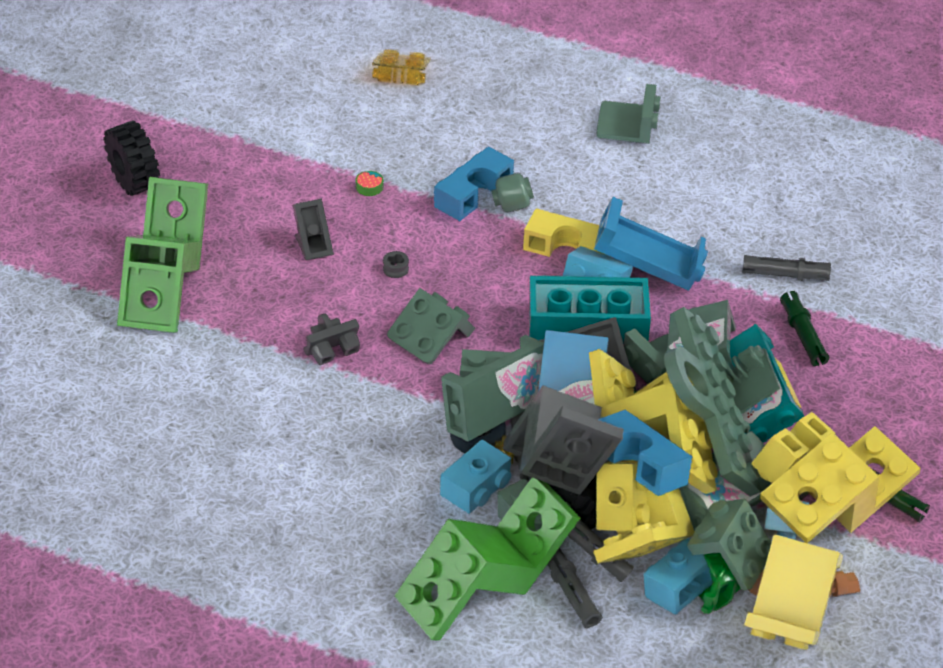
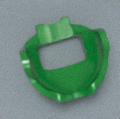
[698,552,741,614]

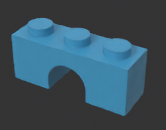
[434,146,514,221]
[598,410,692,496]

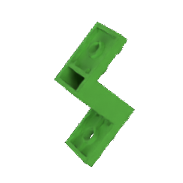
[117,177,208,333]
[394,477,580,641]

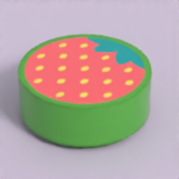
[356,171,384,196]

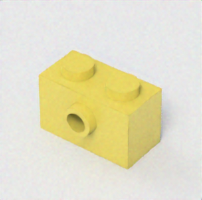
[596,463,650,531]

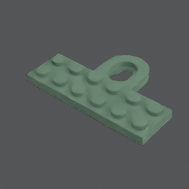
[664,307,762,497]

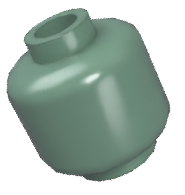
[491,173,534,212]

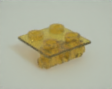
[372,49,431,86]

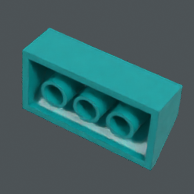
[529,275,651,344]

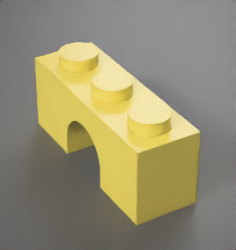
[523,208,610,257]
[751,412,836,483]

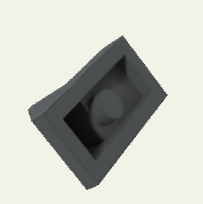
[292,198,334,261]

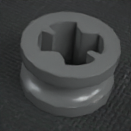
[383,251,409,278]

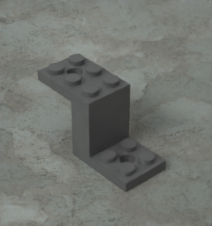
[503,385,624,495]

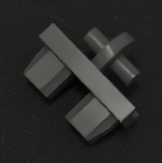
[303,313,361,365]

